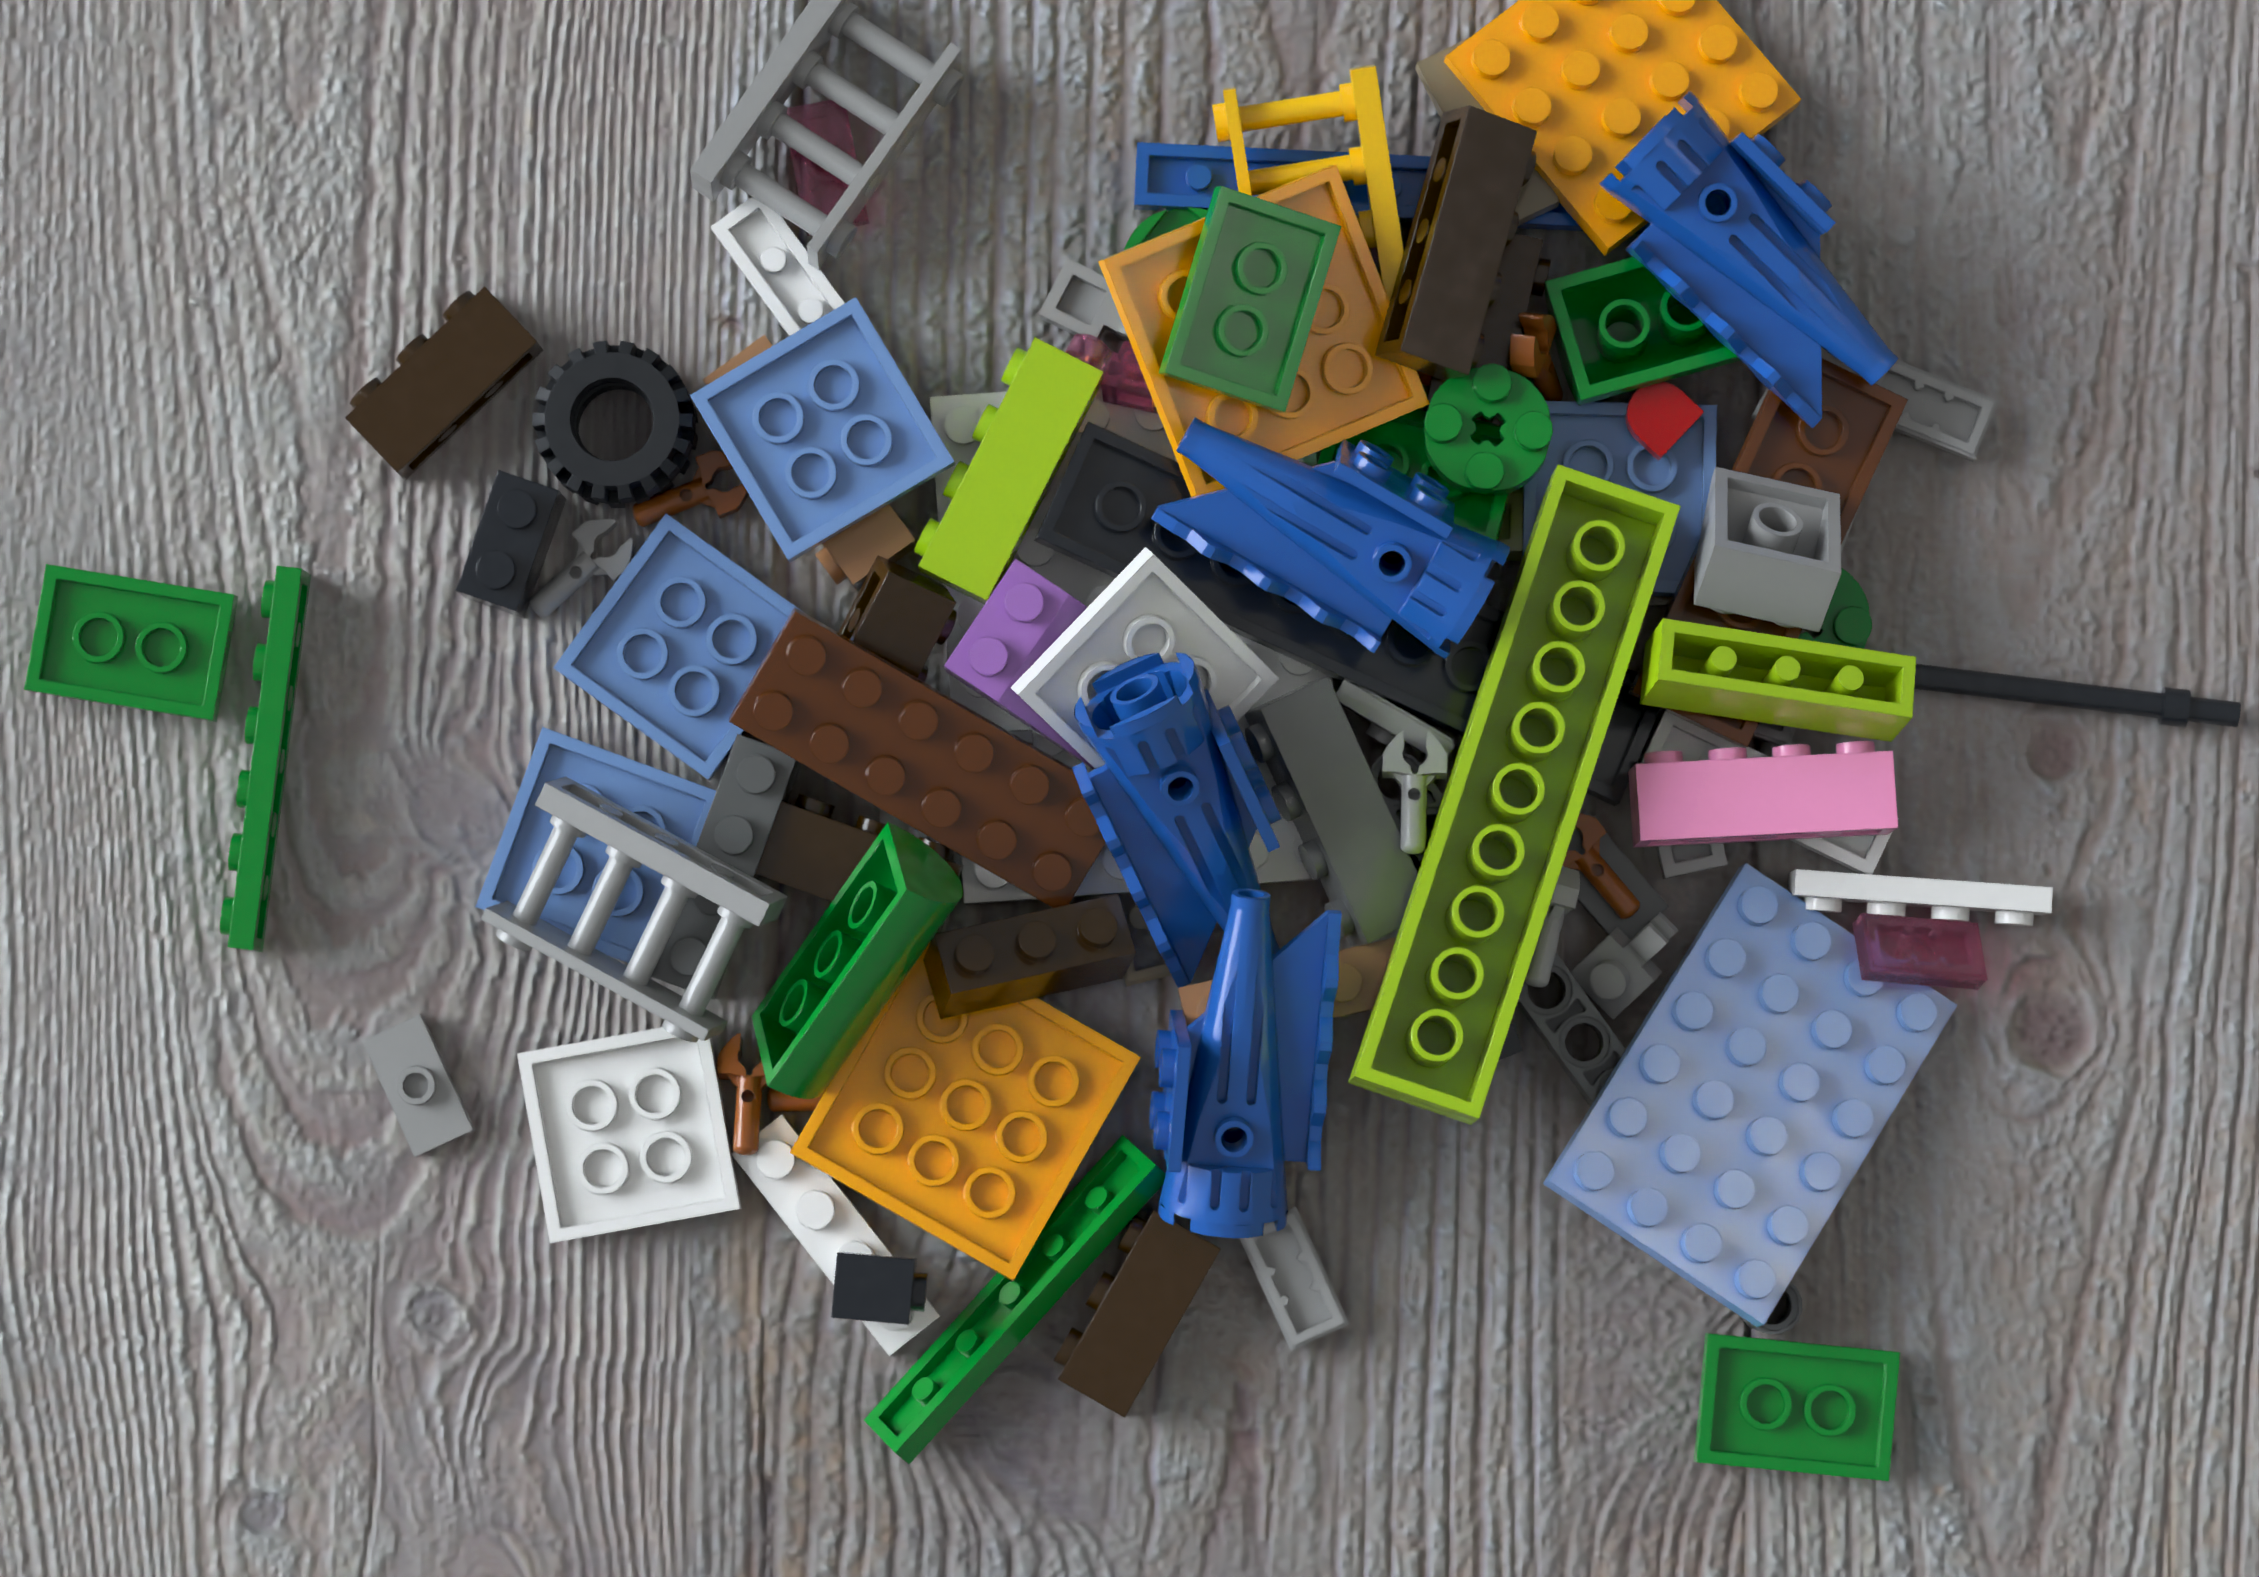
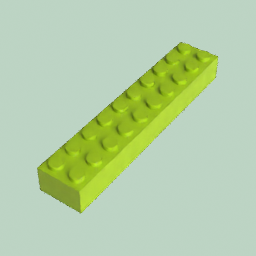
[1348,464,1681,1125]

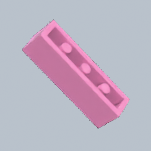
[1628,741,1898,848]

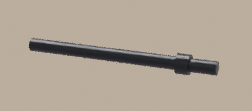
[1914,664,2241,728]

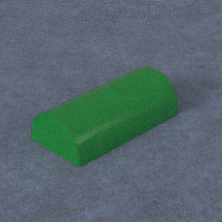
[1544,257,1741,406]
[752,822,963,1099]

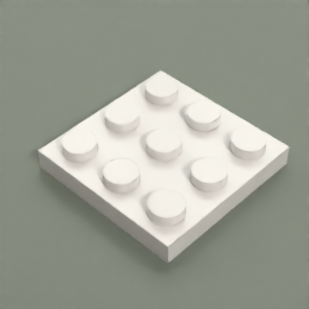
[1011,547,1279,769]
[517,1027,742,1243]

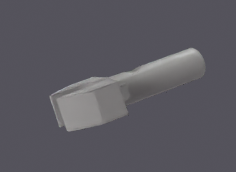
[529,519,635,618]
[1382,731,1447,854]
[1525,866,1580,987]

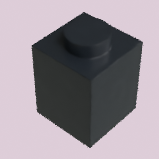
[831,1252,928,1325]

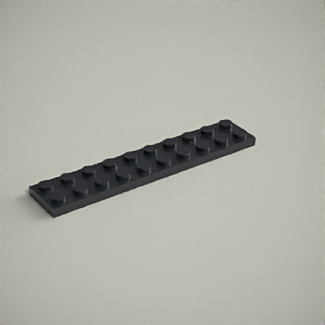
[1034,421,1660,806]

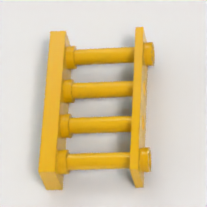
[1212,65,1404,301]

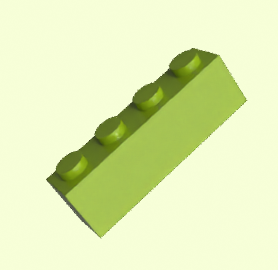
[914,337,1104,605]
[1640,618,1916,742]

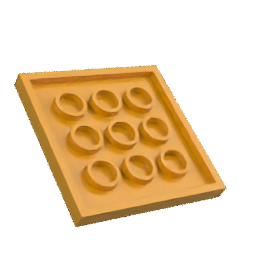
[1444,0,1802,256]
[1098,165,1429,497]
[790,943,1141,1281]

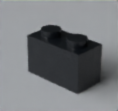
[455,470,566,618]

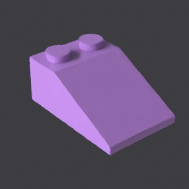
[944,559,1095,770]

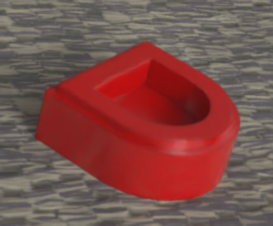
[1625,382,1704,461]

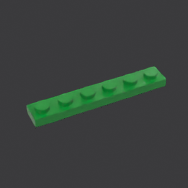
[220,566,311,953]
[864,1134,1166,1464]

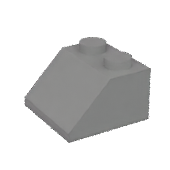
[1694,467,1841,632]

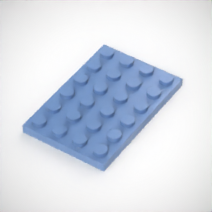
[1543,863,1957,1327]

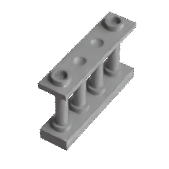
[690,0,965,270]
[481,777,788,1042]

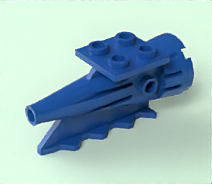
[1599,91,1899,428]
[1151,417,1510,659]
[1072,652,1282,988]
[1149,889,1342,1238]

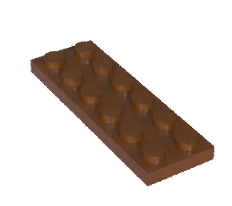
[1628,358,1908,748]
[729,607,1106,908]

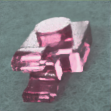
[1066,333,1158,414]

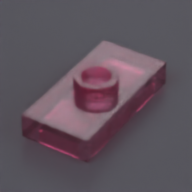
[787,100,869,236]
[1852,913,1988,990]

